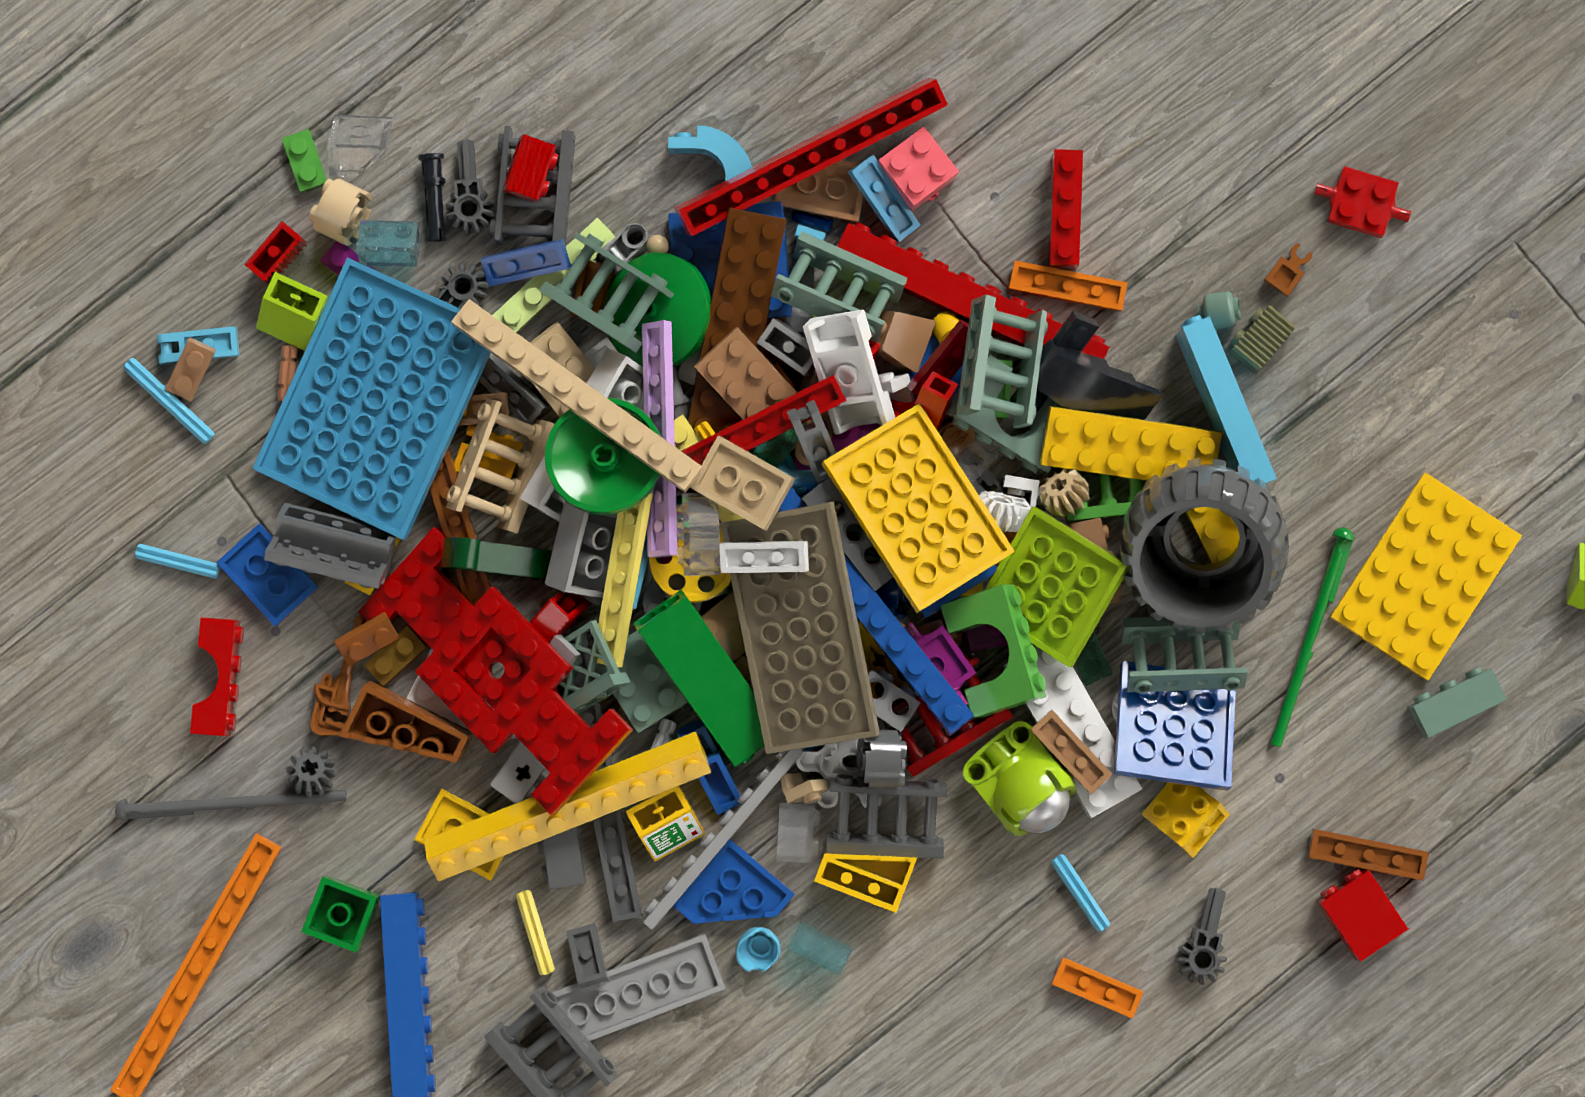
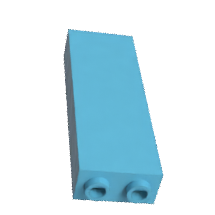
[1175,315,1277,484]

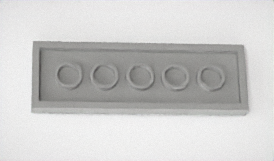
[550,934,726,1052]

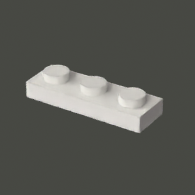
[719,541,809,573]

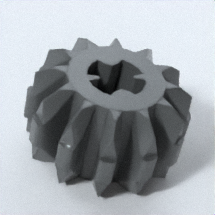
[286,746,337,797]

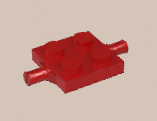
[1314,166,1411,239]

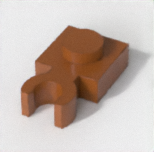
[1263,243,1313,298]

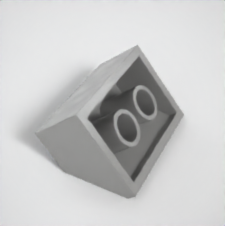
[545,501,618,598]

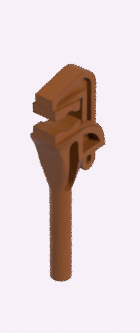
[310,616,366,736]

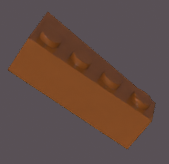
[339,681,474,763]

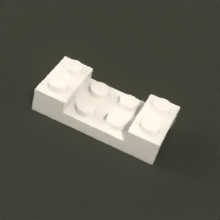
[803,309,895,434]

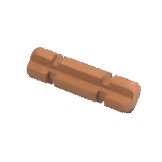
[277,345,298,402]

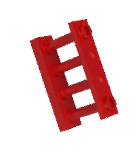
[878,655,1013,777]

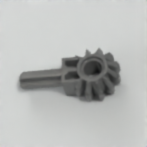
[445,139,495,235]
[436,263,489,309]
[1176,888,1227,985]

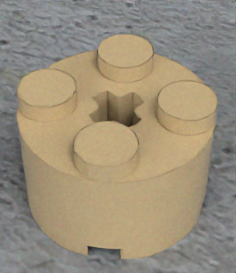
[309,179,373,246]

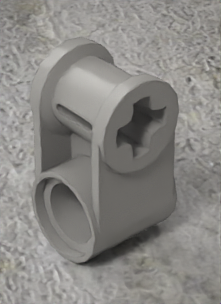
[596,223,650,277]

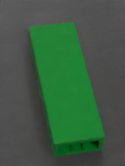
[633,589,765,767]

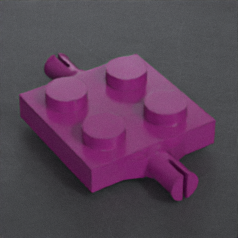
[904,622,976,705]

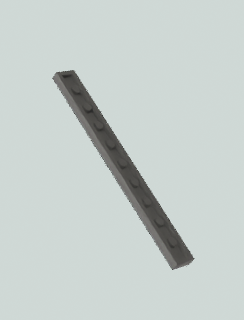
[562,633,643,922]

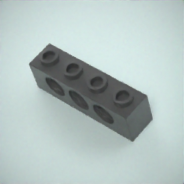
[801,477,893,591]

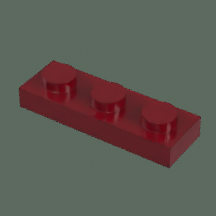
[907,319,969,395]

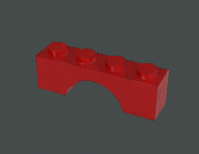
[1048,149,1083,270]
[190,617,244,736]

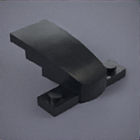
[1010,311,1162,420]

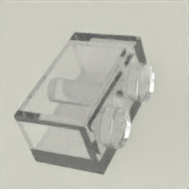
[776,802,820,863]

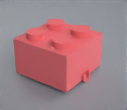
[878,126,959,212]

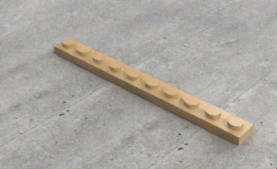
[451,299,703,493]

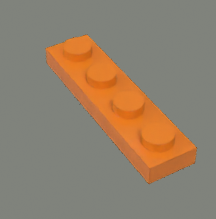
[1008,260,1128,312]

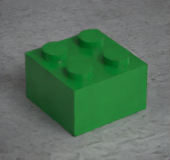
[301,875,381,953]

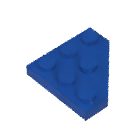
[673,839,795,924]

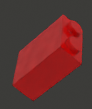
[1316,868,1409,962]

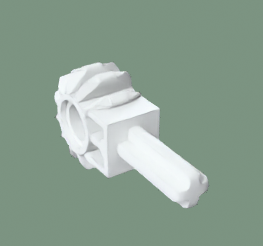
[979,491,1066,532]

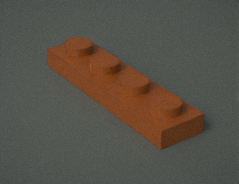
[1307,828,1429,881]

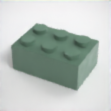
[596,630,689,733]

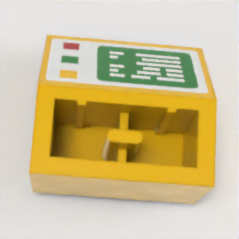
[625,785,706,862]

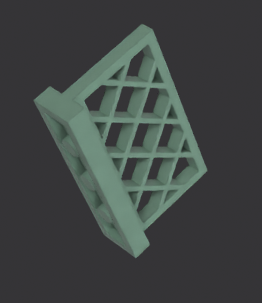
[559,620,631,715]

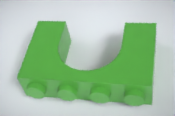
[941,584,1046,718]

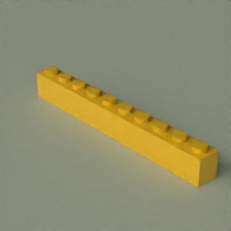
[424,731,711,882]

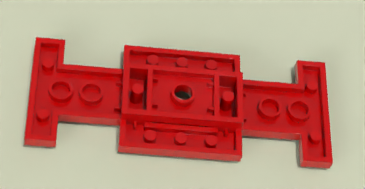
[358,527,633,815]

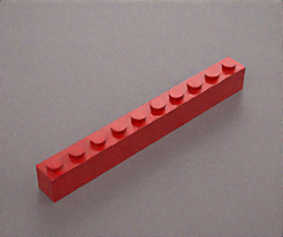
[674,78,948,236]
[837,222,1110,359]

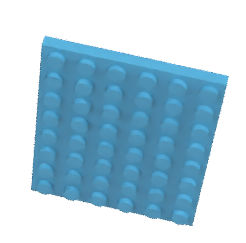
[252,258,491,540]

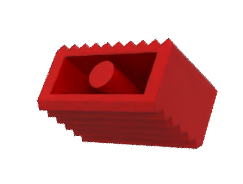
[502,134,558,203]
[244,221,307,285]
[530,591,590,642]

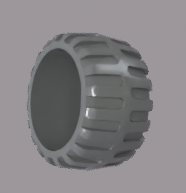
[1119,459,1289,634]

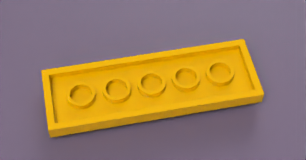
[1040,406,1222,480]

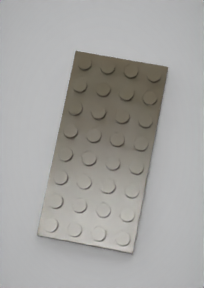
[720,501,880,754]

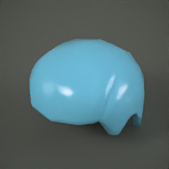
[735,927,781,972]

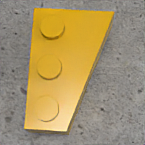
[814,852,917,913]

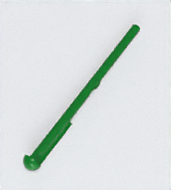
[1270,527,1354,748]

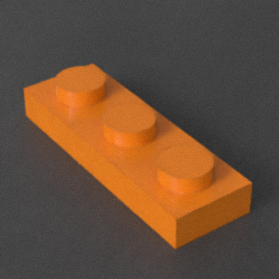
[1051,957,1144,1019]

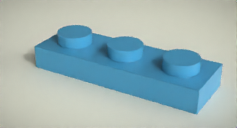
[848,154,921,242]

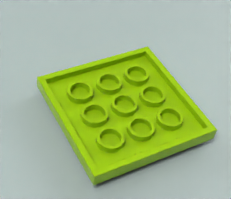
[985,506,1128,667]

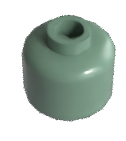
[1198,291,1241,330]

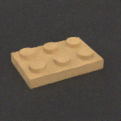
[530,321,595,417]
[690,436,795,531]

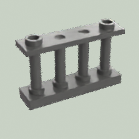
[490,126,576,246]
[826,774,947,859]
[484,986,618,1097]

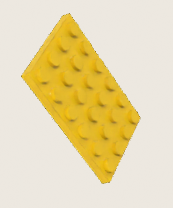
[821,403,1015,613]
[1329,472,1522,681]

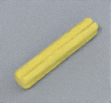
[516,890,555,975]

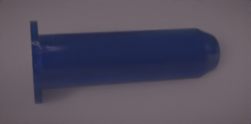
[792,211,833,235]

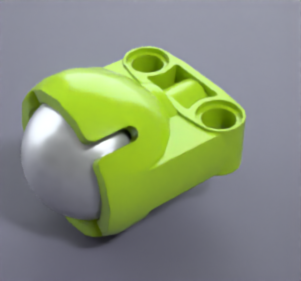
[963,721,1077,836]

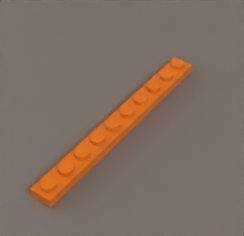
[110,833,283,1097]

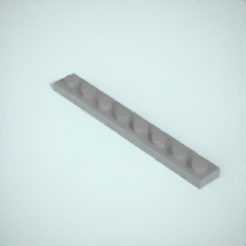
[643,748,804,930]

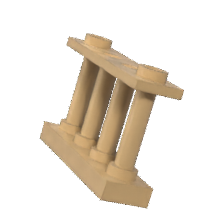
[446,399,555,534]

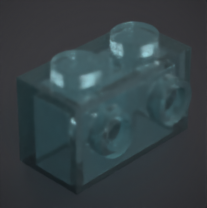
[357,220,421,267]

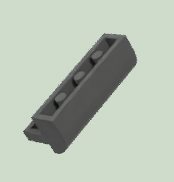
[264,503,396,589]

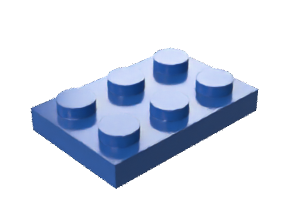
[217,523,319,627]

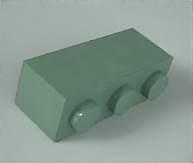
[1407,666,1507,738]

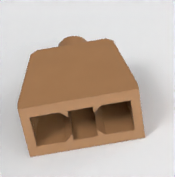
[877,311,936,373]

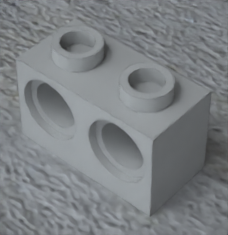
[868,669,920,732]

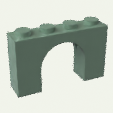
[945,354,1064,474]

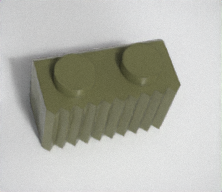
[1229,305,1296,374]

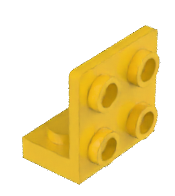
[1142,782,1230,858]

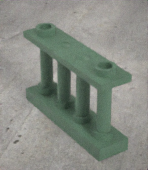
[539,232,674,353]
[771,232,908,343]
[956,295,1048,429]
[1121,617,1248,694]

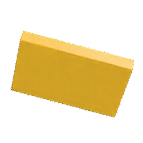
[414,788,505,881]

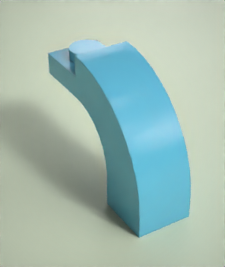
[668,126,752,181]

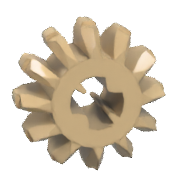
[1039,468,1090,519]

